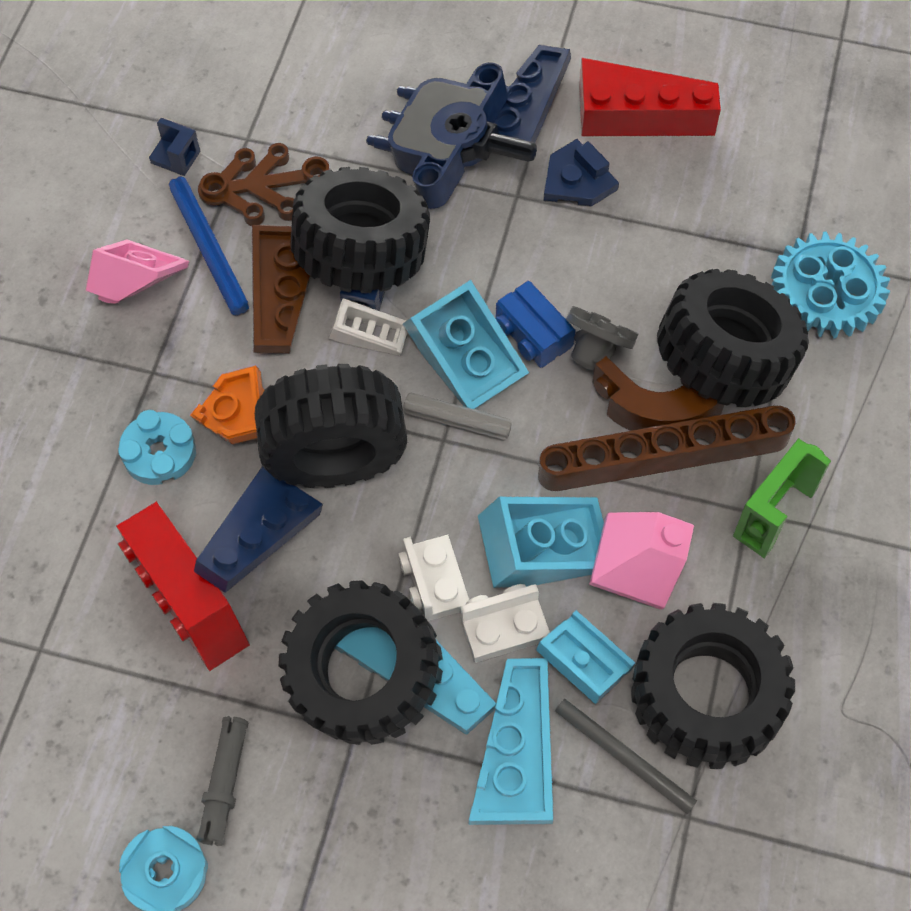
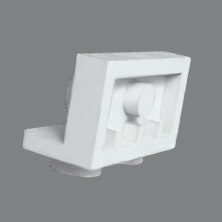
[398,535,469,621]
[460,584,550,663]

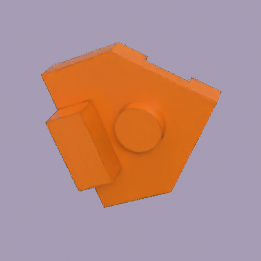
[190,365,264,445]

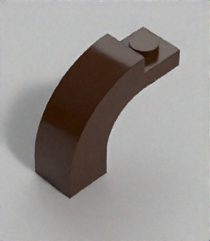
[593,356,724,431]

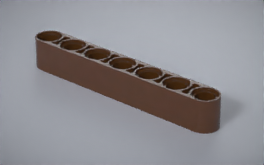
[538,406,796,491]

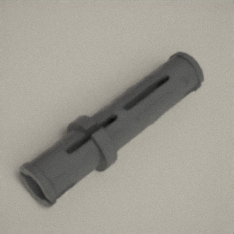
[196,716,249,846]

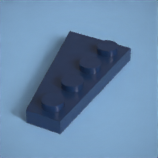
[494,45,571,143]
[194,466,323,593]

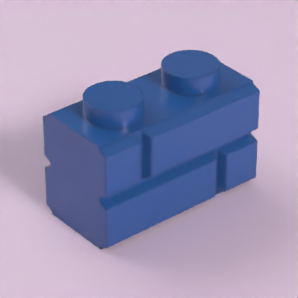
[495,281,576,368]

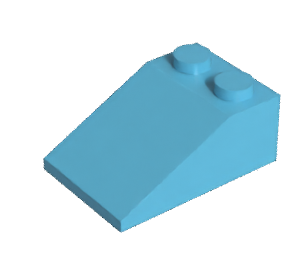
[403,280,529,409]
[478,497,604,588]

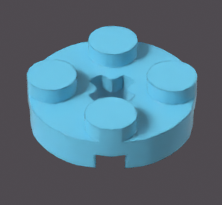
[118,410,196,485]
[119,826,208,911]

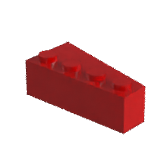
[579,58,721,136]
[116,501,250,672]

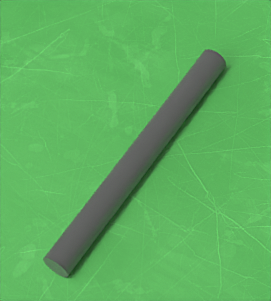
[555,699,697,814]

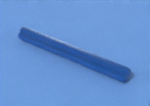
[169,176,249,316]

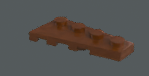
[252,225,310,354]

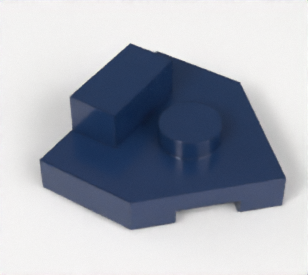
[544,139,619,206]

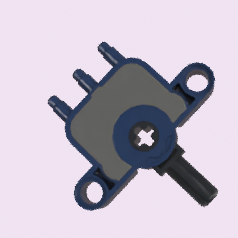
[366,62,537,209]

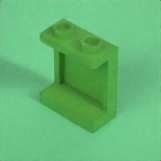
[733,438,831,559]

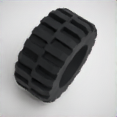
[290,167,430,293]
[657,269,809,407]
[254,364,408,488]
[278,580,443,745]
[631,603,795,769]

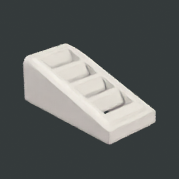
[328,298,407,356]

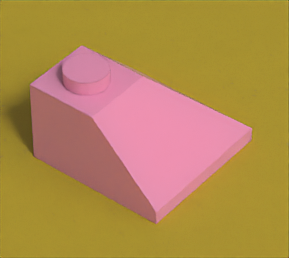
[86,240,189,304]
[589,512,694,610]

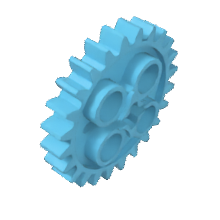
[771,232,890,338]

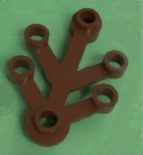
[198,143,330,226]

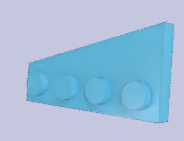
[334,627,496,735]
[469,658,553,825]

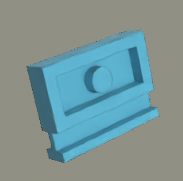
[536,610,635,704]

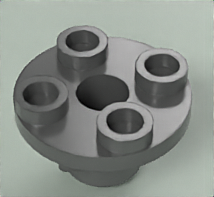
[566,306,638,370]

